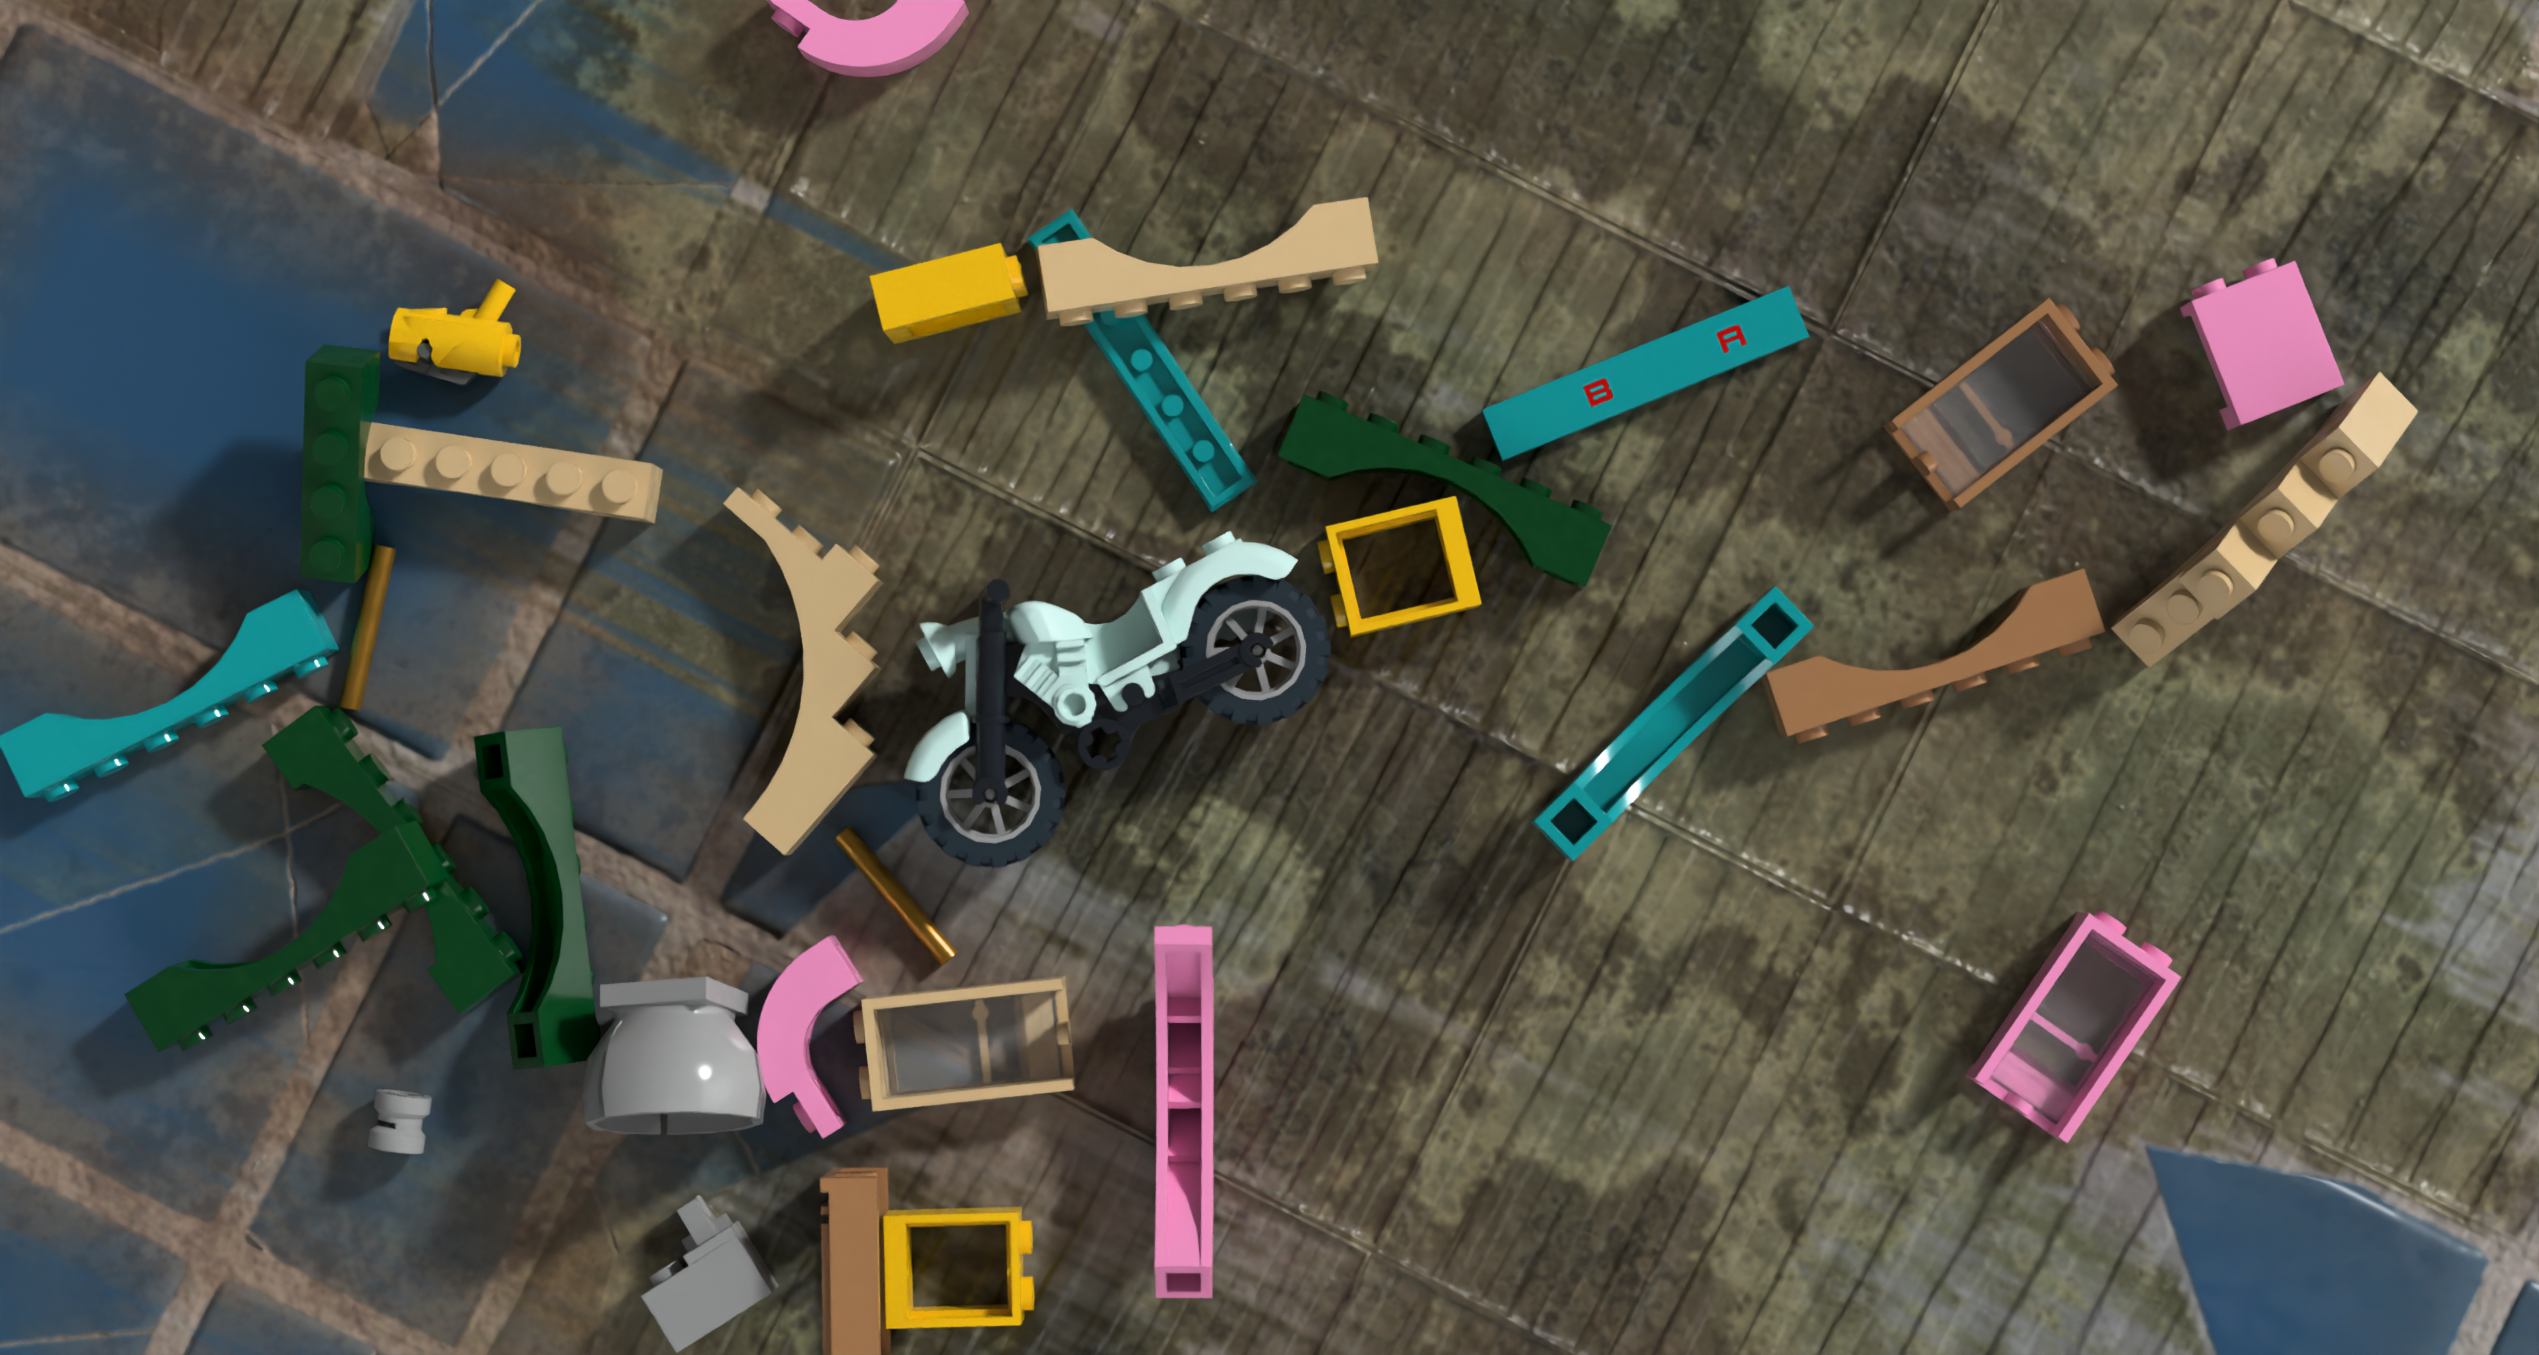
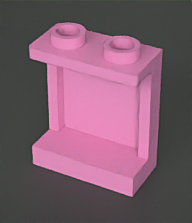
[2180,258,2345,431]

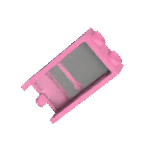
[1965,910,2182,1143]

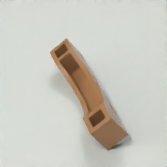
[1760,568,2105,744]

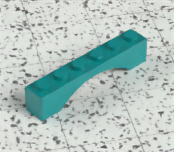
[1530,586,1814,861]
[0,589,340,803]

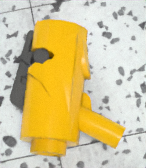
[388,279,521,386]

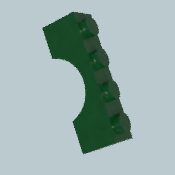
[299,344,380,584]

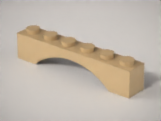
[1036,197,1379,326]
[364,422,663,524]

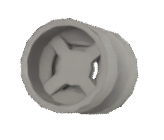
[367,1089,432,1154]

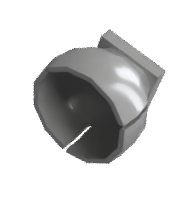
[582,977,766,1135]

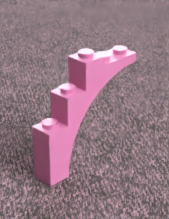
[1154,925,1214,1298]

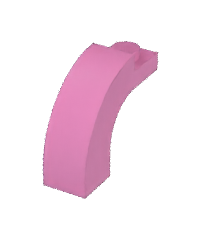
[767,0,969,77]
[757,935,864,1139]

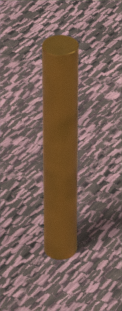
[338,544,396,711]
[834,826,958,966]

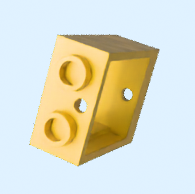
[869,243,1028,344]
[1317,496,1482,638]
[883,1207,1034,1329]

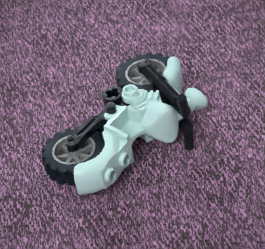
[904,531,1331,868]

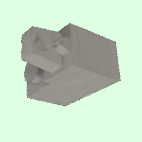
[641,1195,779,1353]

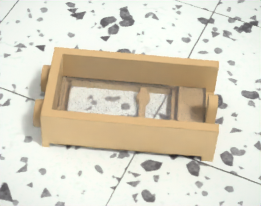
[853,976,1076,1112]

